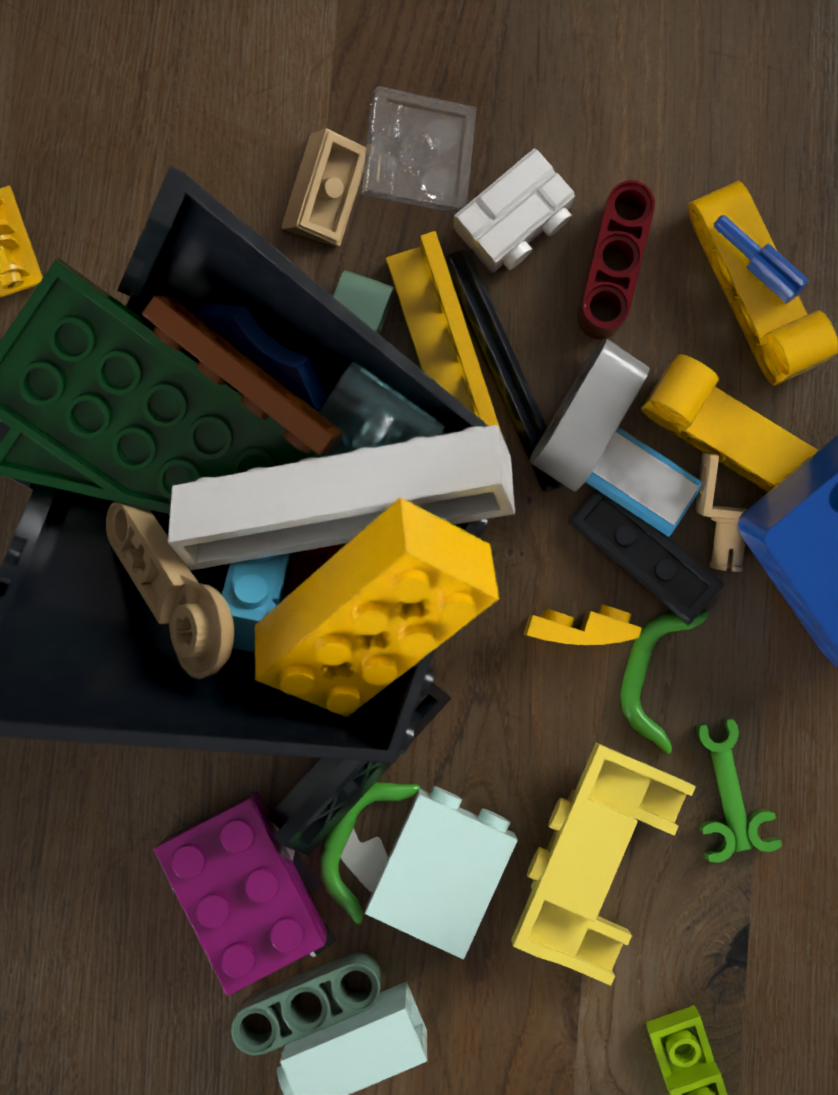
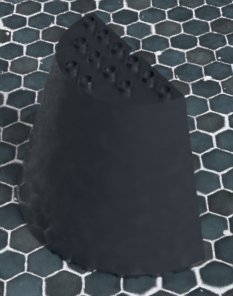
[0,166,508,763]

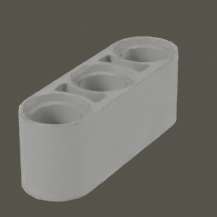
[529,338,650,491]

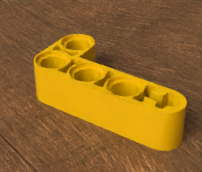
[688,180,838,386]
[641,354,818,492]

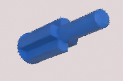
[714,215,809,304]

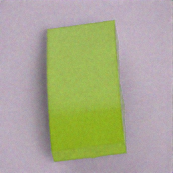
[645,1005,727,1095]

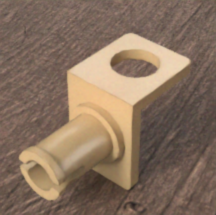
[695,452,747,572]

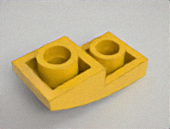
[523,605,642,645]

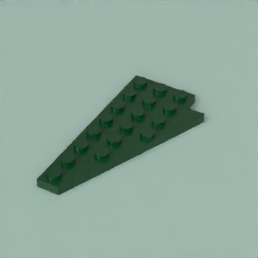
[0,258,333,514]

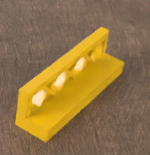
[386,231,501,431]

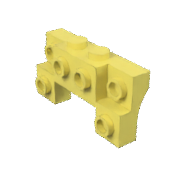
[511,742,696,986]

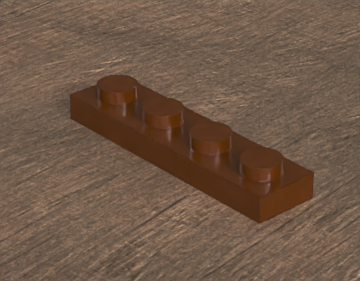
[142,296,344,455]

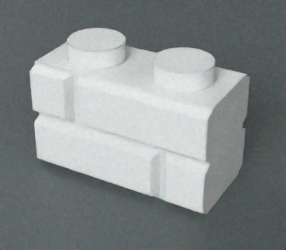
[453,148,575,273]

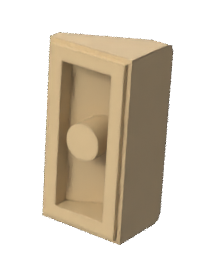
[281,128,370,247]

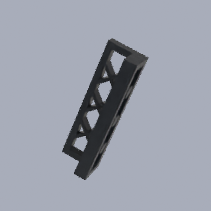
[268,680,452,855]

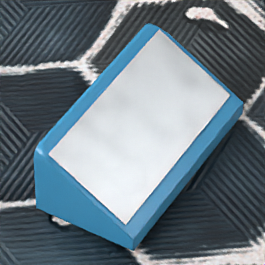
[585,427,702,537]

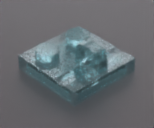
[319,361,445,456]

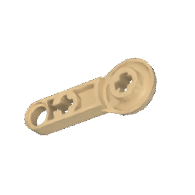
[106,502,234,679]

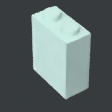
[365,786,518,960]
[277,981,427,1095]

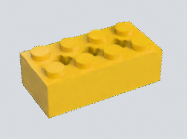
[255,497,499,717]

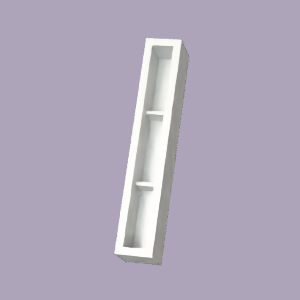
[168,425,515,570]

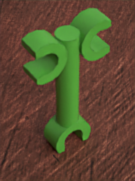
[695,718,782,863]

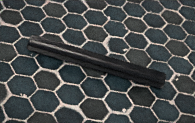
[445,249,564,492]

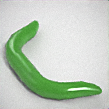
[620,610,709,754]
[319,782,420,924]

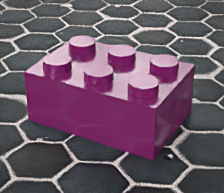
[153,791,329,996]

